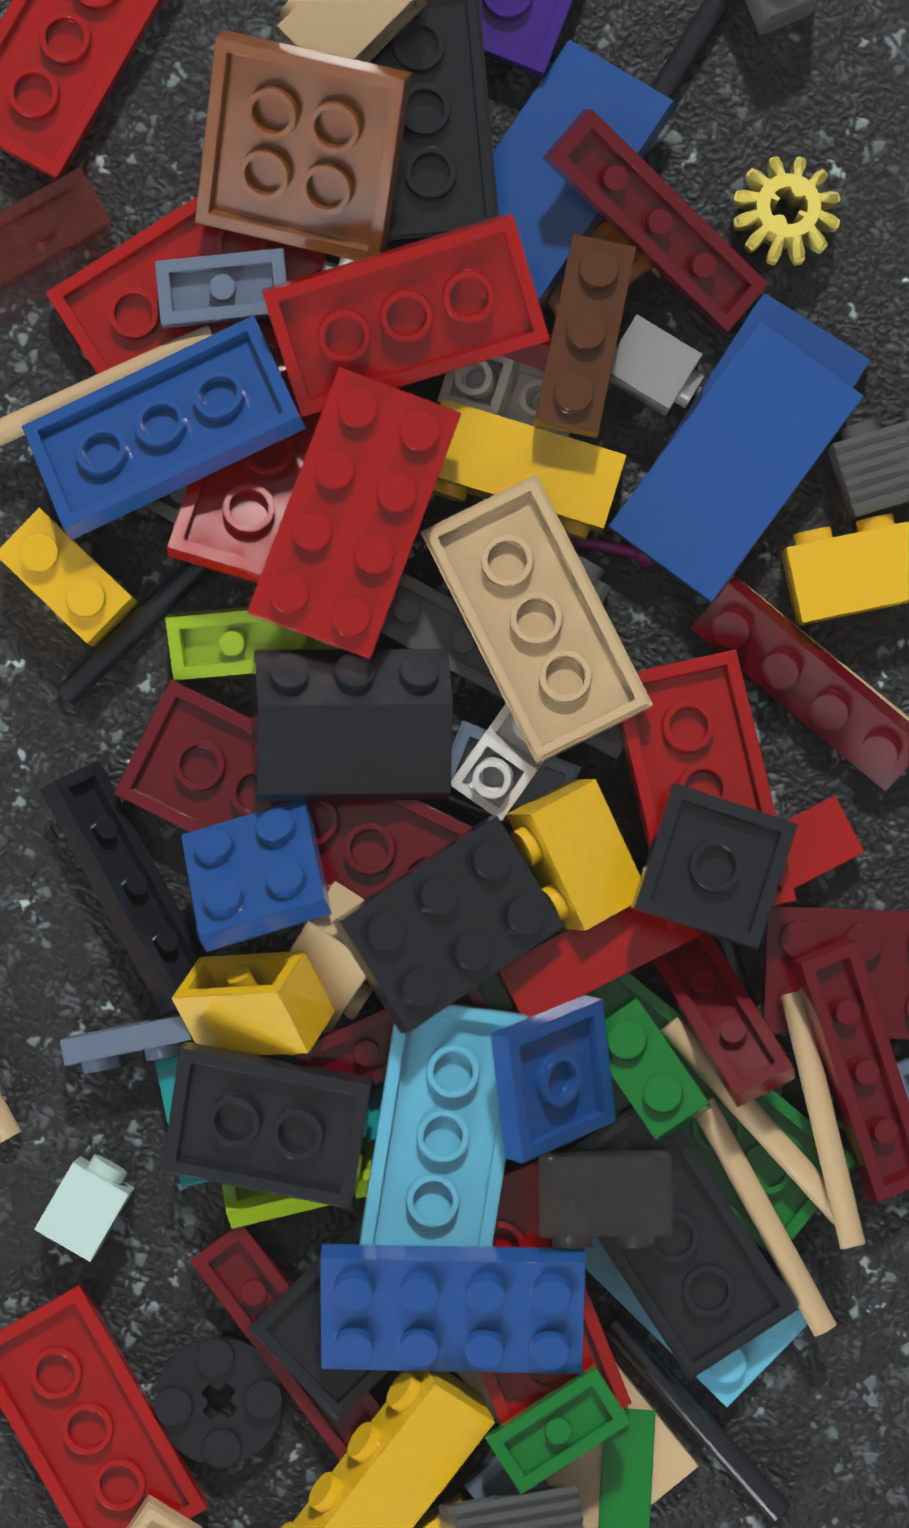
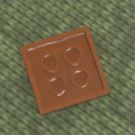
[195,30,412,261]

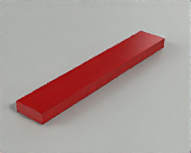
[497,796,864,1018]

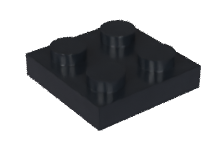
[631,783,798,950]

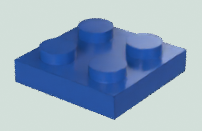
[181,801,332,951]
[490,995,616,1163]

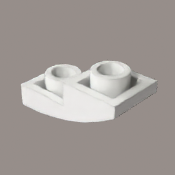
[437,356,569,437]
[451,704,544,821]

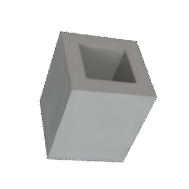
[609,314,704,417]

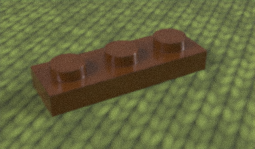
[533,234,636,438]

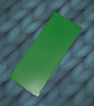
[598,1409,656,1528]

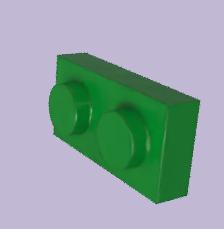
[605,998,712,1144]
[485,1364,631,1495]

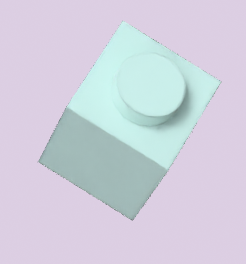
[34,1154,135,1262]

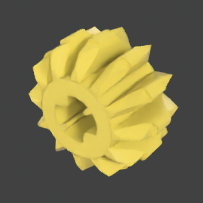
[732,157,840,266]

